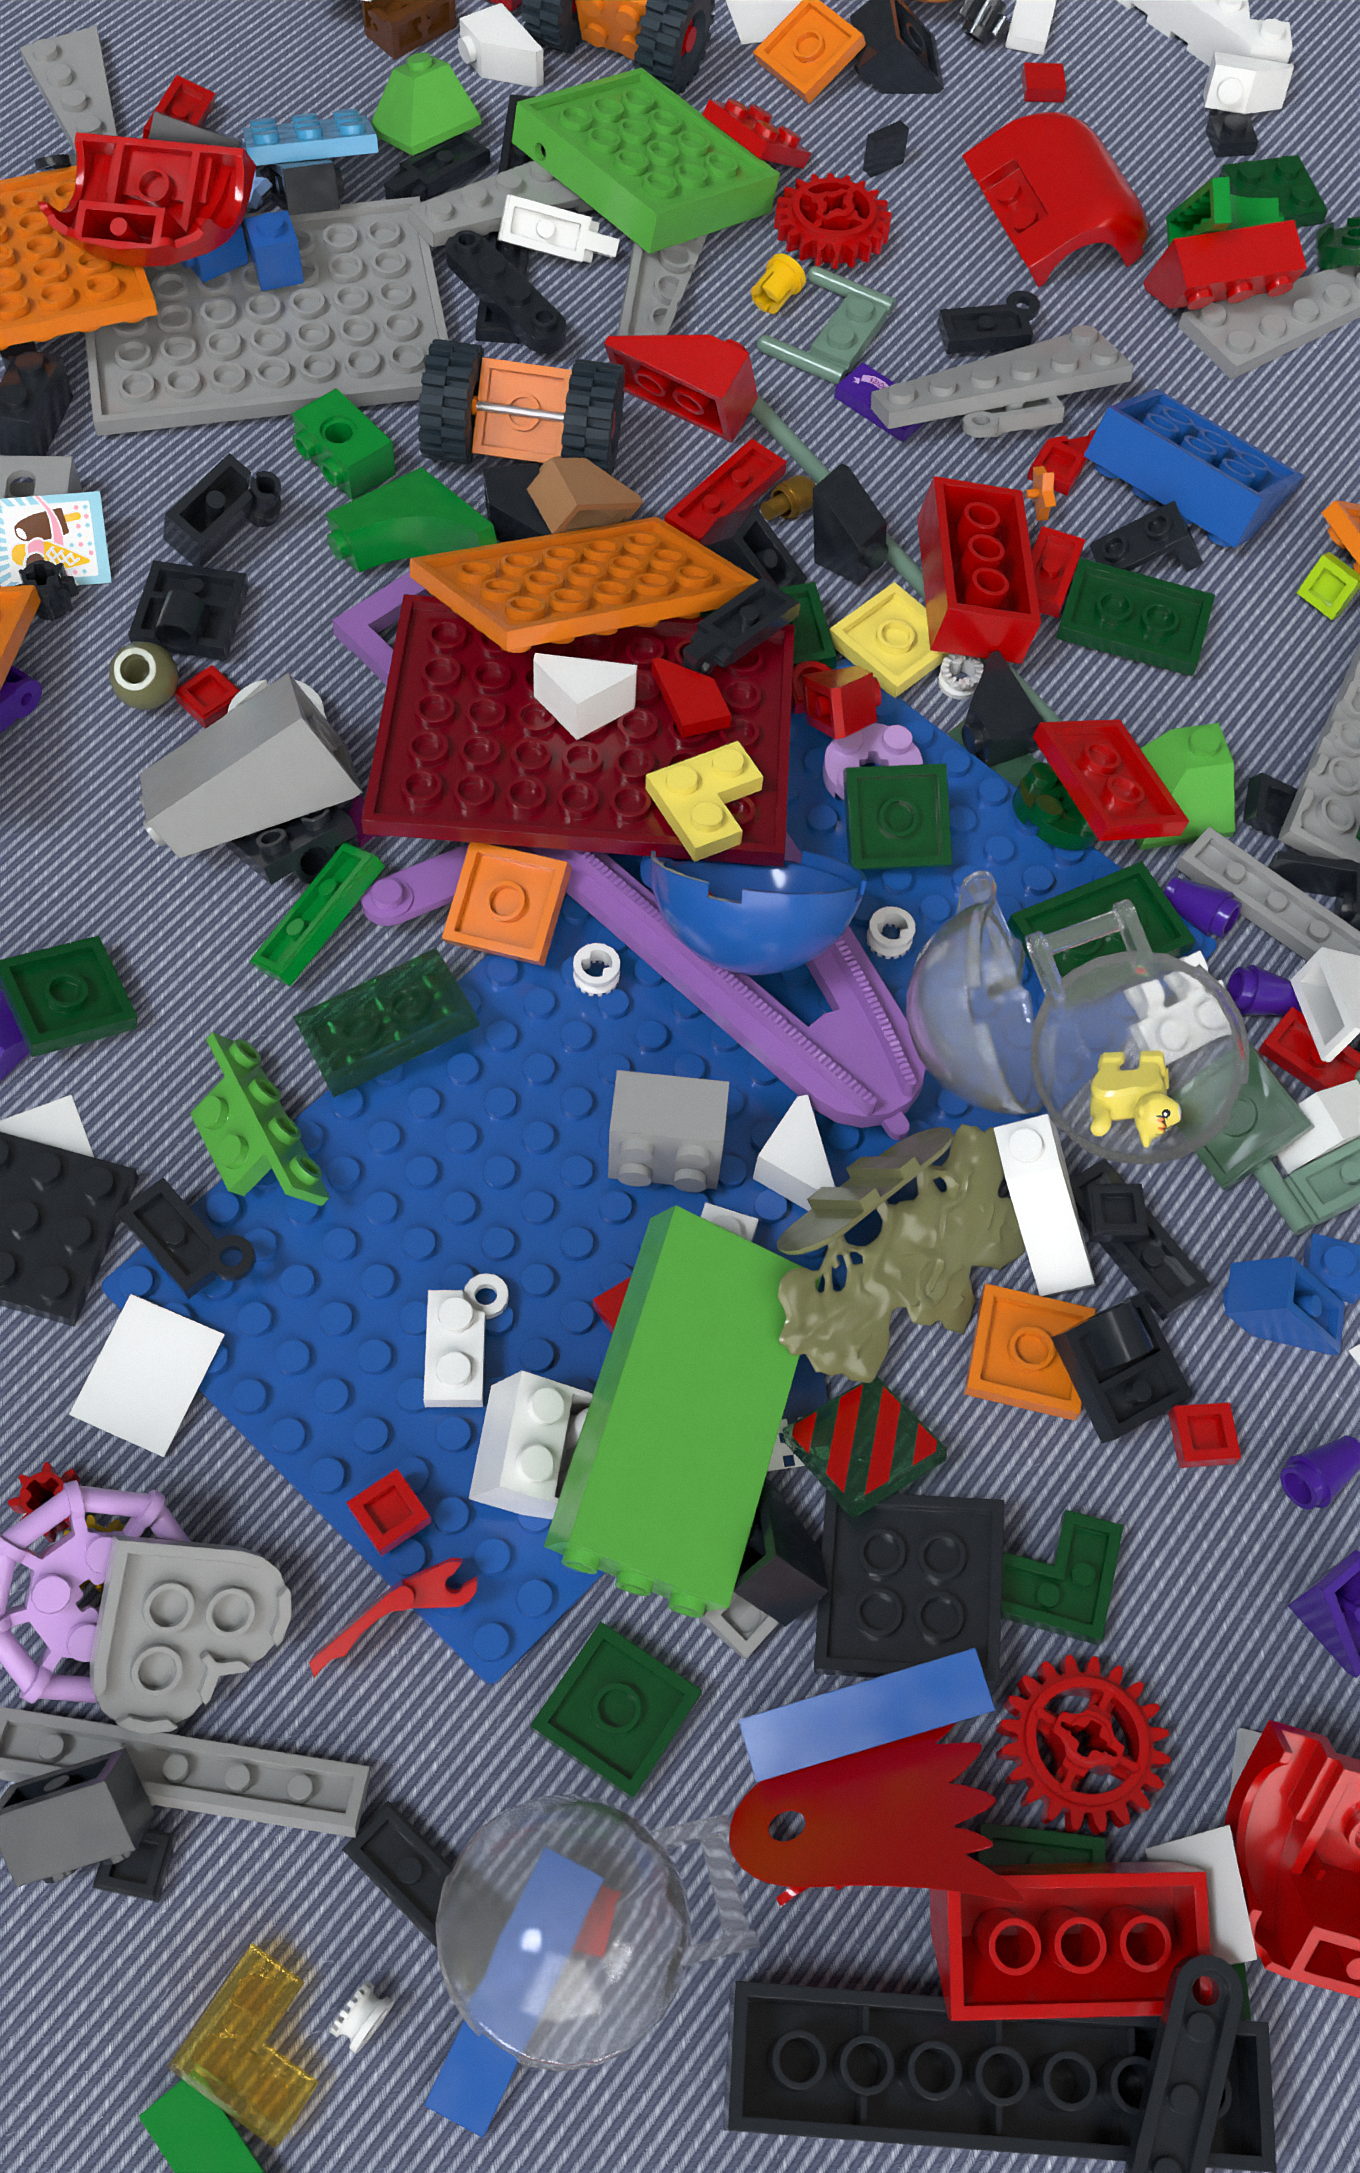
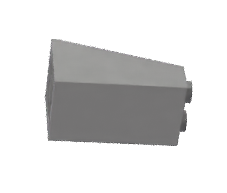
[139,672,362,858]

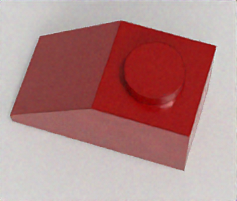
[802,666,881,739]

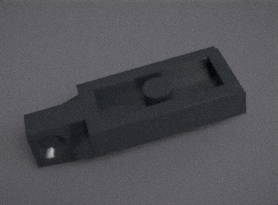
[384,132,490,202]
[682,578,800,676]

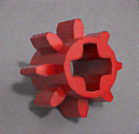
[8,1462,81,1543]

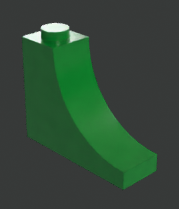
[1166,177,1284,246]
[326,467,497,573]

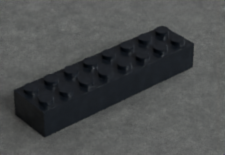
[723,1981,1277,2173]

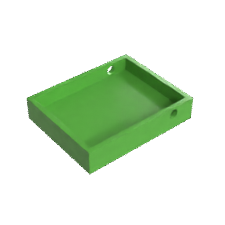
[512,68,780,254]

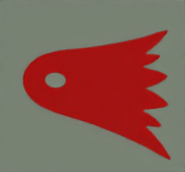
[729,1722,1025,1903]

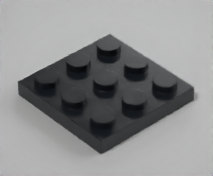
[0,1132,139,1327]
[813,1490,1005,1687]

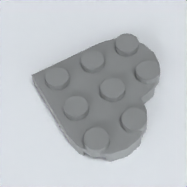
[90,1535,291,1735]

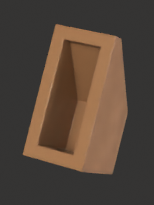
[527,456,643,534]

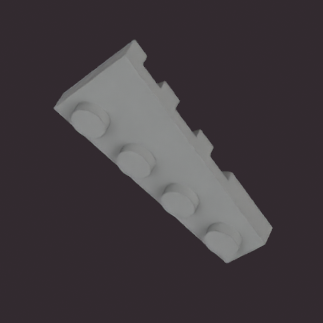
[19,25,118,154]

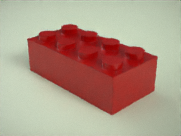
[917,476,1041,664]

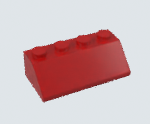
[929,1861,1212,2021]

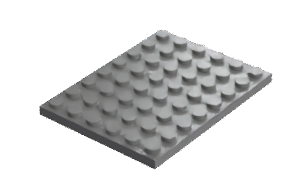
[85,196,449,436]

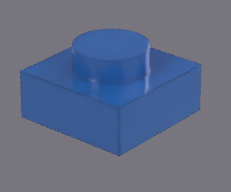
[1303,1233,1360,1304]

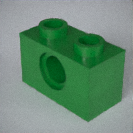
[292,388,396,500]

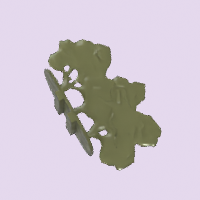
[777,1124,1026,1383]

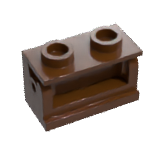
[361,0,457,60]

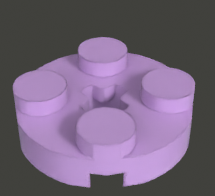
[823,723,923,800]

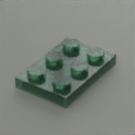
[293,948,480,1098]

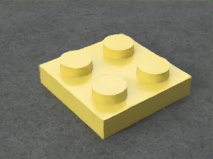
[829,582,949,698]

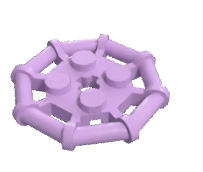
[0,1480,191,1703]

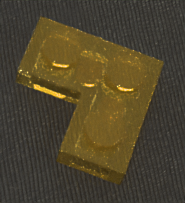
[166,1942,319,2148]

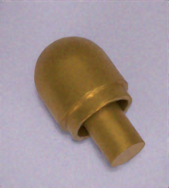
[761,475,816,520]

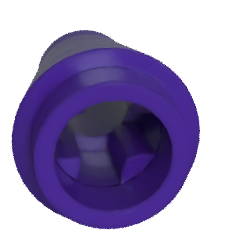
[1163,876,1242,939]
[1226,964,1303,1016]
[1280,1435,1360,1510]

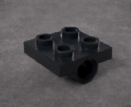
[128,560,249,661]
[225,805,358,885]
[1051,1292,1192,1443]

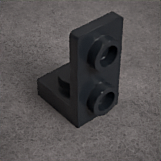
[1090,501,1204,572]
[1268,851,1360,931]

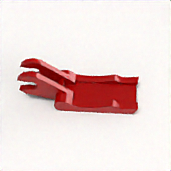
[309,1557,478,1678]

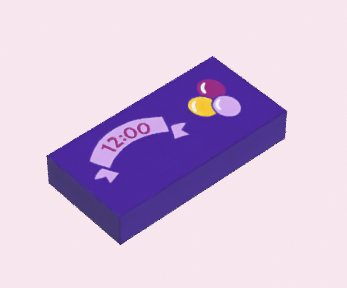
[834,363,925,442]

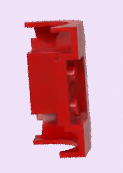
[962,112,1150,288]
[1224,1719,1360,1998]

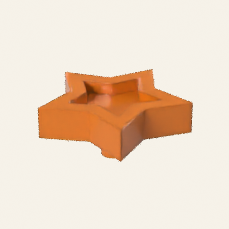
[1025,466,1056,521]

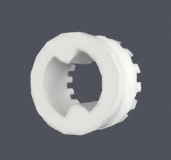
[938,654,983,700]
[866,907,915,959]
[573,943,620,997]
[330,1980,394,2054]

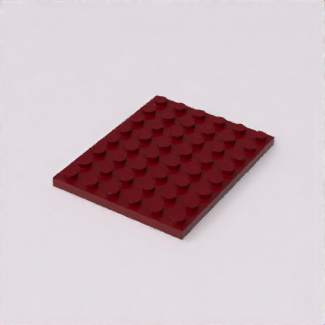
[361,594,795,867]

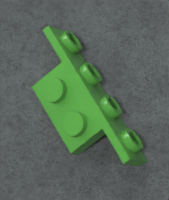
[190,1032,330,1206]

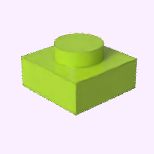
[1296,552,1360,620]

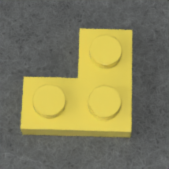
[645,741,763,862]

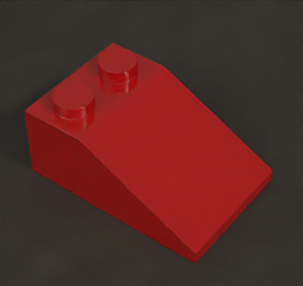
[604,334,758,443]

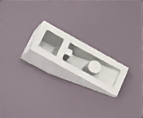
[994,1114,1095,1297]

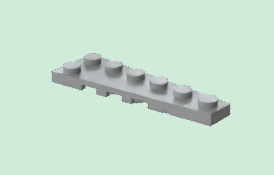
[617,234,708,336]
[871,325,1133,429]
[1278,642,1360,863]

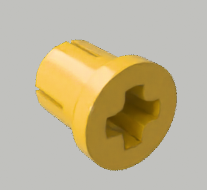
[751,253,806,314]

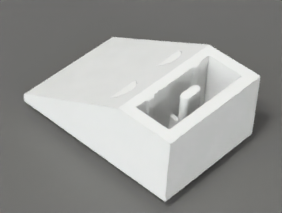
[469,1371,593,1519]

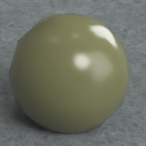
[109,642,179,710]

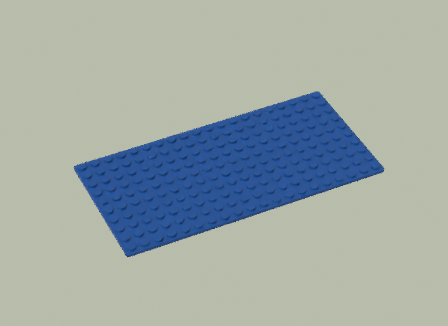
[102,658,1217,1685]

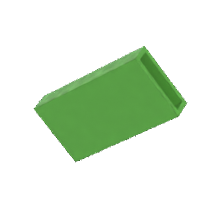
[544,1205,822,1618]

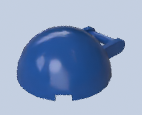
[640,850,867,975]

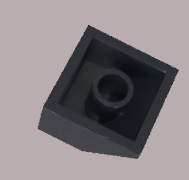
[850,0,944,94]

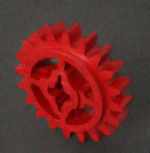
[774,173,892,269]
[996,1655,1171,1835]

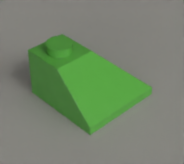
[371,52,482,156]
[1135,723,1235,850]

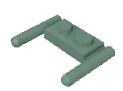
[757,266,896,385]
[1253,1070,1360,1236]

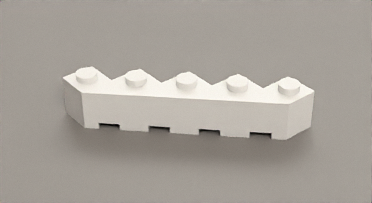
[1116,0,1293,67]

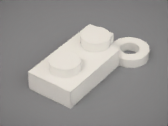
[424,1273,509,1407]

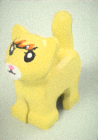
[1090,1050,1182,1148]

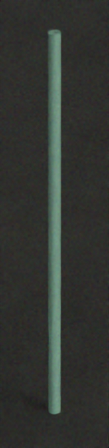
[750,393,1062,722]

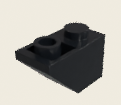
[483,463,552,543]

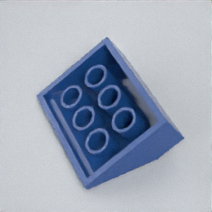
[1084,389,1305,548]

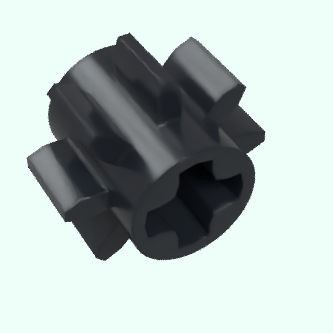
[959,0,1010,45]
[15,560,79,621]

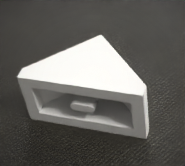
[533,653,637,740]
[1275,1079,1360,1176]
[753,1095,835,1211]

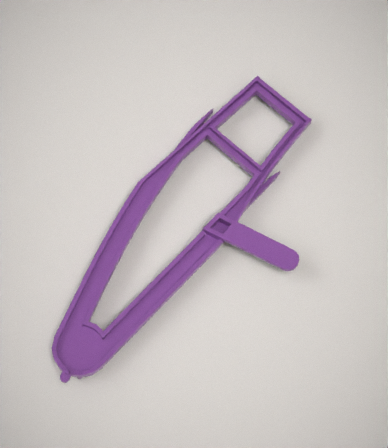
[332,571,926,1140]

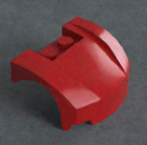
[38,132,256,267]

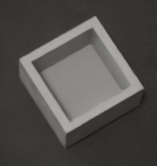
[608,1070,729,1192]

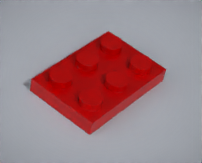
[1033,719,1189,841]

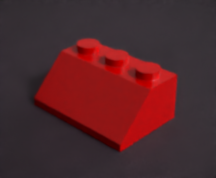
[1143,220,1307,310]

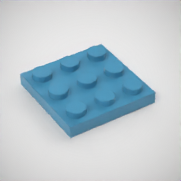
[242,109,379,166]

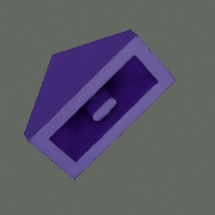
[1288,1550,1360,1678]

